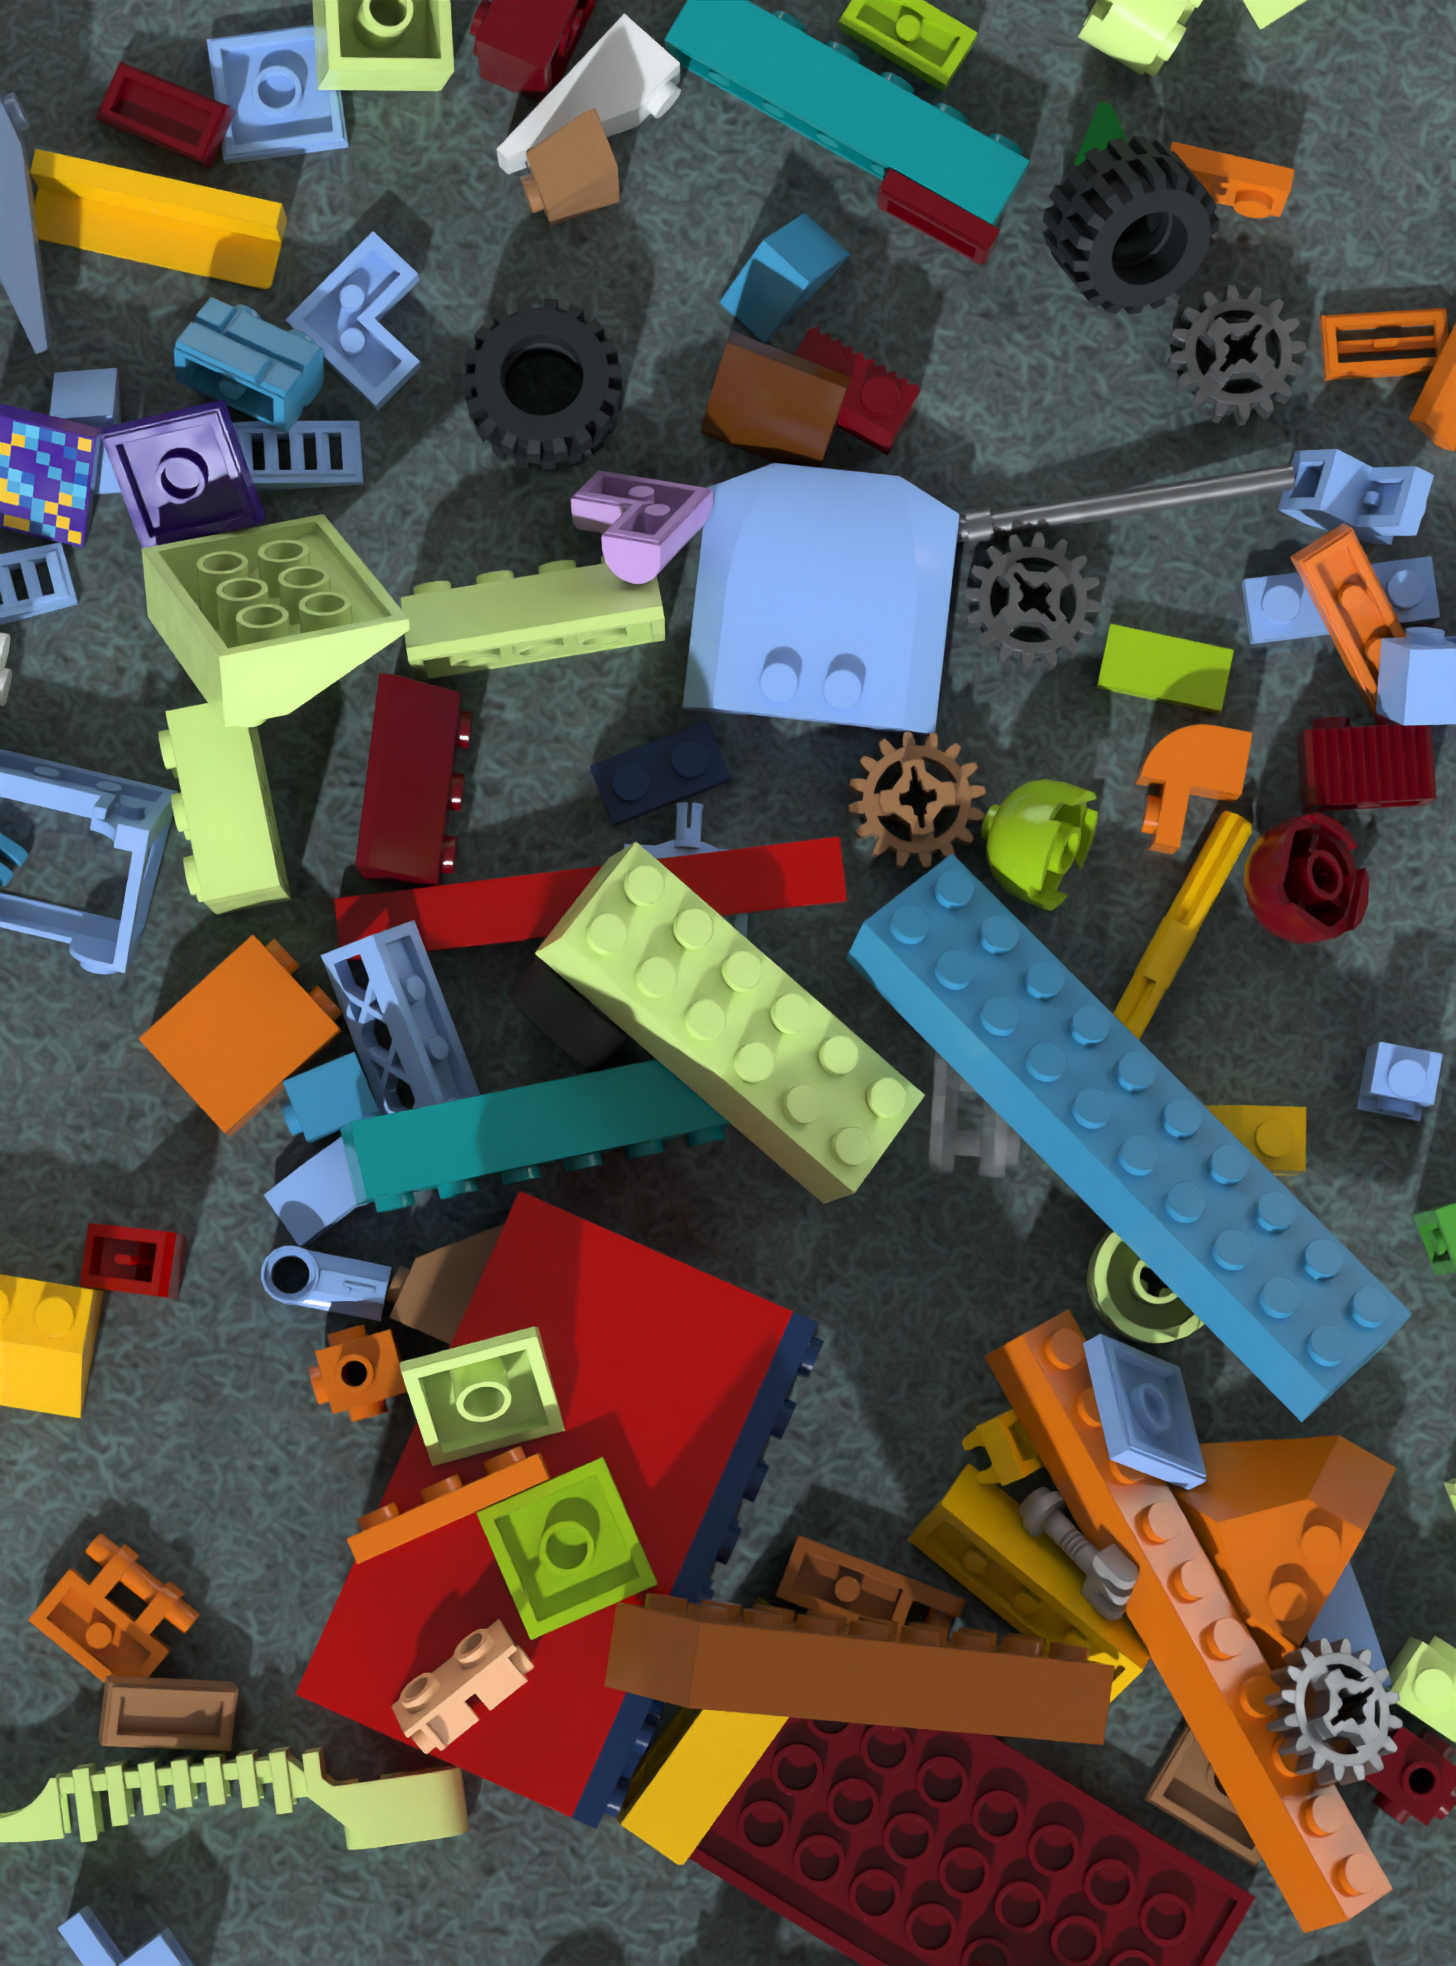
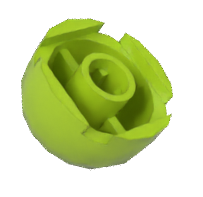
[981,779,1098,911]

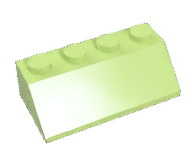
[400,555,665,681]

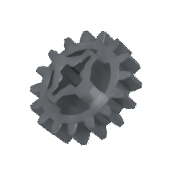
[1167,285,1307,426]
[963,532,1102,673]
[1264,1638,1403,1786]

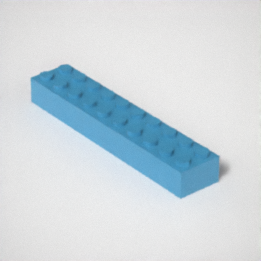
[846,854,1412,1422]

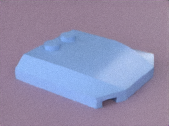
[682,463,960,736]

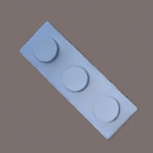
[1242,556,1440,644]

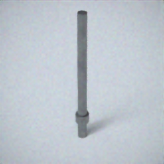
[957,464,1295,547]

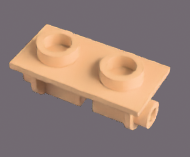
[391,1619,535,1754]

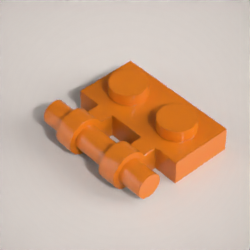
[28,1533,201,1683]

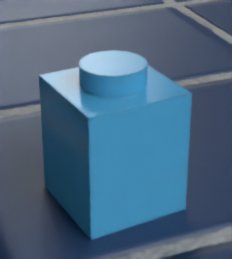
[278,1052,382,1144]

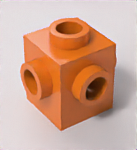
[309,1324,408,1423]

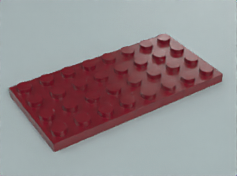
[689,1717,1256,1966]

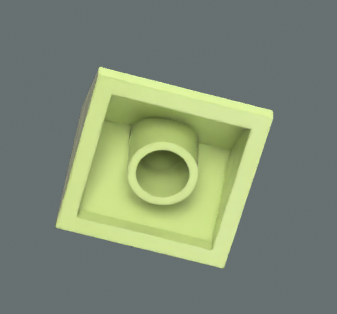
[400,1326,565,1466]

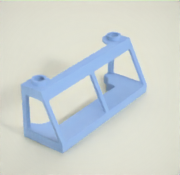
[0,749,178,974]

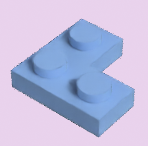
[285,231,421,411]

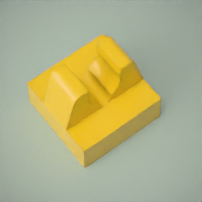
[962,1409,1045,1486]

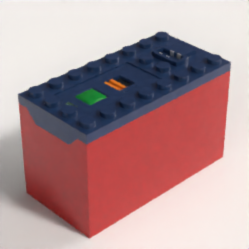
[295,1191,824,1829]

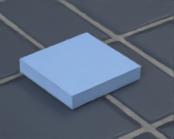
[207,24,349,164]
[1083,1334,1207,1490]

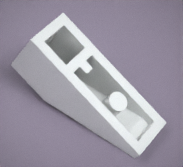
[496,13,681,174]

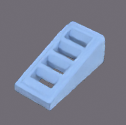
[232,421,364,492]
[0,542,79,625]

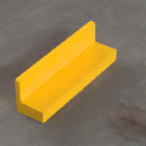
[30,149,288,290]
[908,1464,1151,1704]
[616,1596,789,1865]

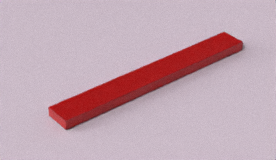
[334,836,848,962]

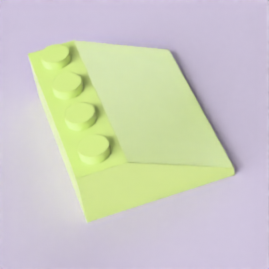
[142,514,410,728]

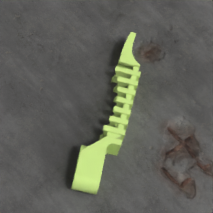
[0,1746,470,1850]

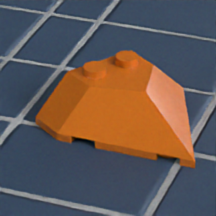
[1165,1435,1396,1671]

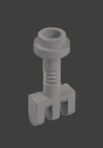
[1018,1487,1139,1620]

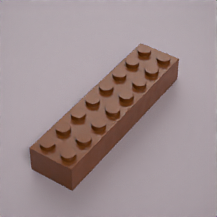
[604,1593,1115,1745]

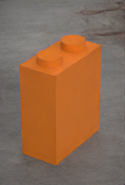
[138,935,344,1136]

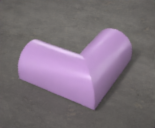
[571,470,713,584]

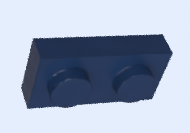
[590,720,731,827]

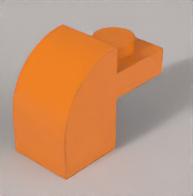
[1135,724,1253,855]

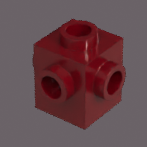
[1364,1726,1456,1826]

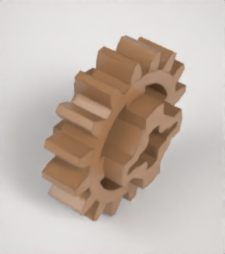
[847,731,986,871]

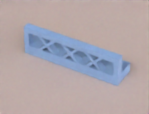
[321,920,480,1194]

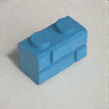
[174,297,324,433]

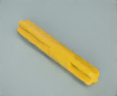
[1113,811,1252,1040]

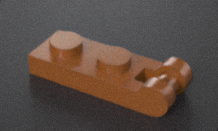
[775,1535,966,1633]

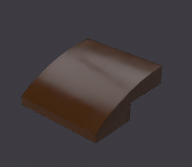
[701,332,852,468]

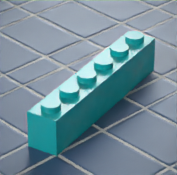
[665,0,1030,227]
[340,1059,732,1213]

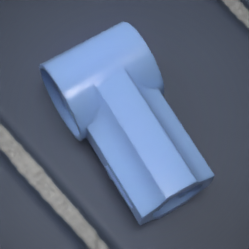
[261,1246,392,1322]

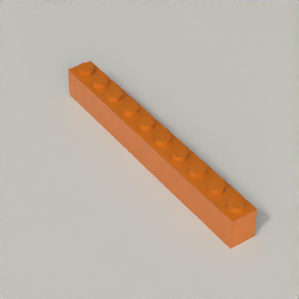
[984,1309,1393,1933]

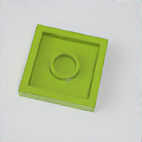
[476,1457,658,1640]

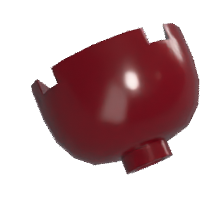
[1244,813,1369,944]

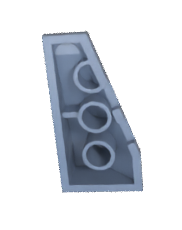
[0,88,52,354]

